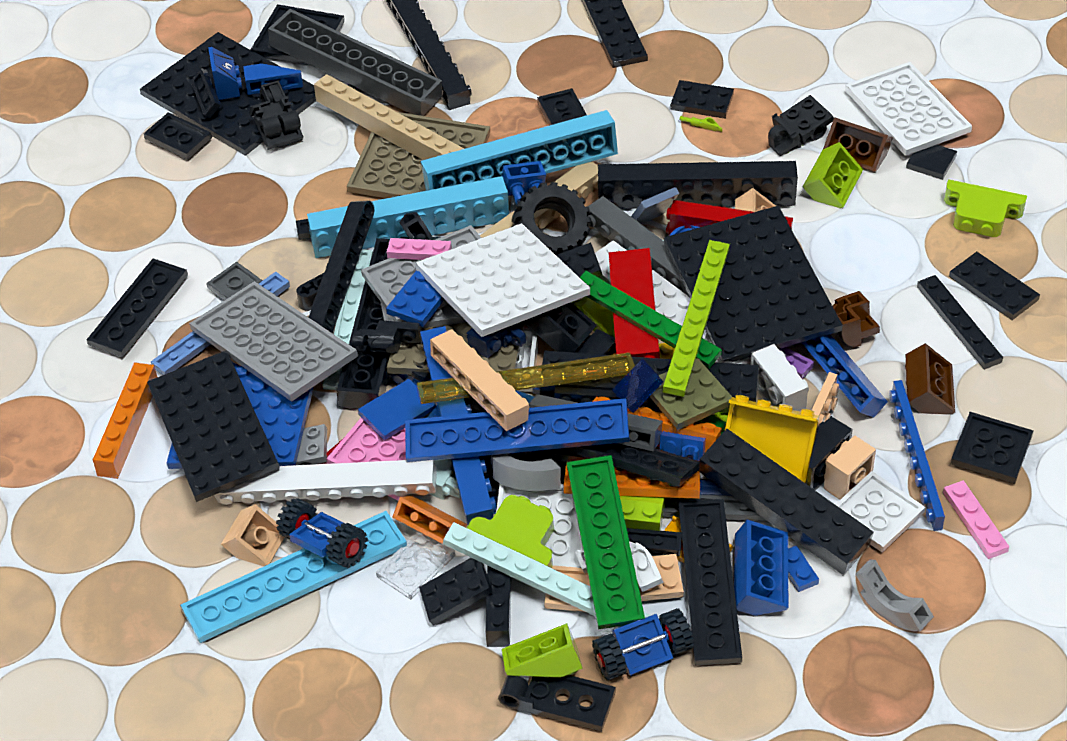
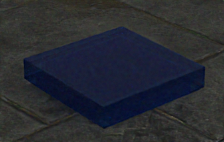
[612,359,664,413]

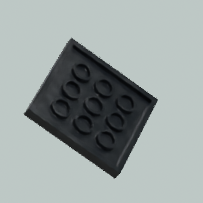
[251,4,345,65]

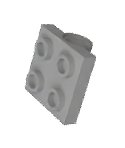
[296,424,327,465]

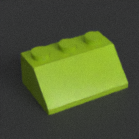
[802,142,863,208]

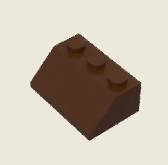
[823,117,893,172]
[905,343,955,415]

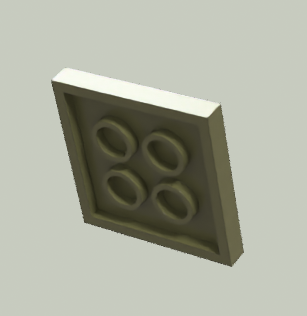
[642,358,732,430]

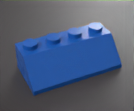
[734,520,789,616]

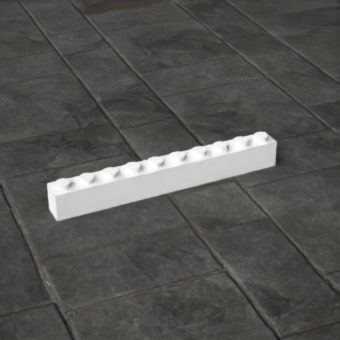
[214,460,437,505]

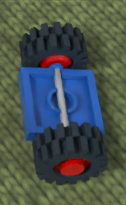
[276,498,368,568]
[592,608,694,681]

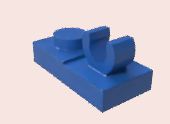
[660,431,706,461]

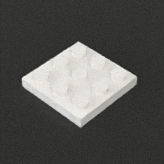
[835,471,925,552]

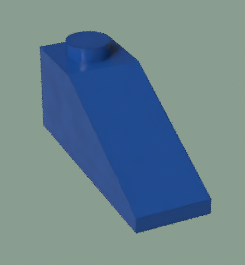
[243,64,303,95]

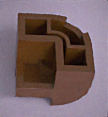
[833,291,880,347]

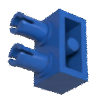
[502,161,546,205]

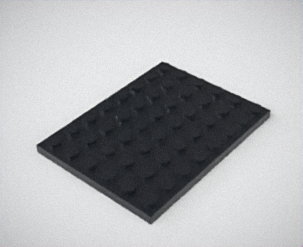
[140,32,316,156]
[664,205,843,363]

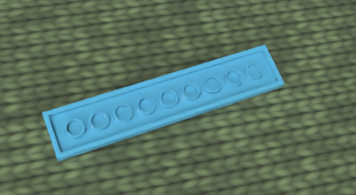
[180,511,407,643]

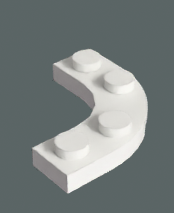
[575,541,664,592]

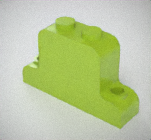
[944,179,1027,237]
[467,495,554,568]

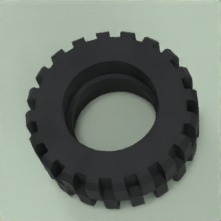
[511,182,591,255]

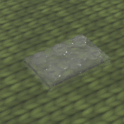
[376,531,455,600]

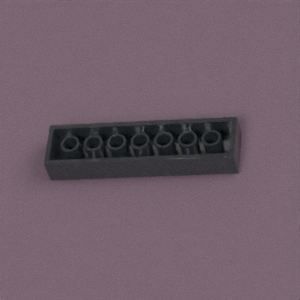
[699,429,874,576]

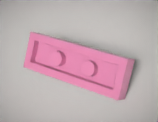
[387,238,452,260]

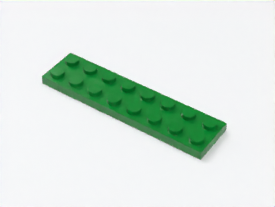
[567,455,645,630]

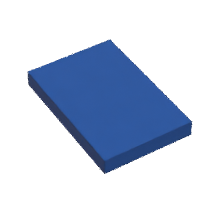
[358,379,436,441]

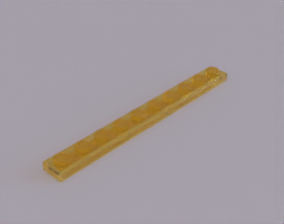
[417,353,635,404]

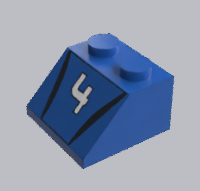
[208,47,242,100]

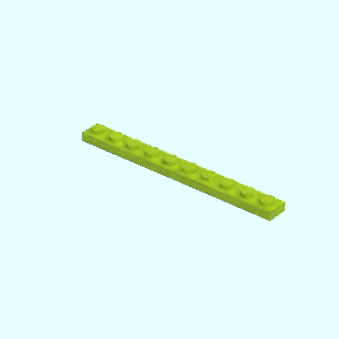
[663,240,730,397]

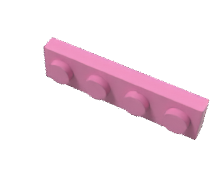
[943,480,1009,559]

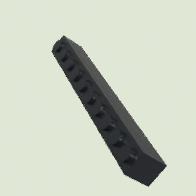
[386,0,472,110]

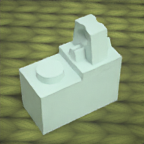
[429,459,461,500]

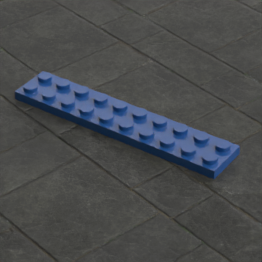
[405,399,630,462]

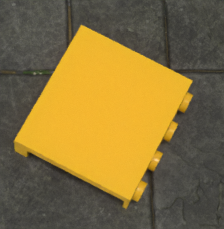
[725,395,819,484]

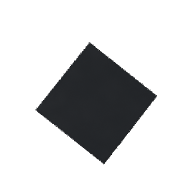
[906,145,957,180]

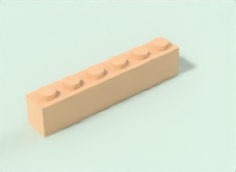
[430,329,530,431]

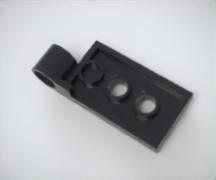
[498,675,616,732]

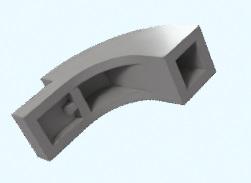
[490,453,561,491]
[855,560,934,631]

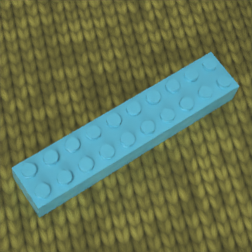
[421,110,618,191]
[307,176,509,258]

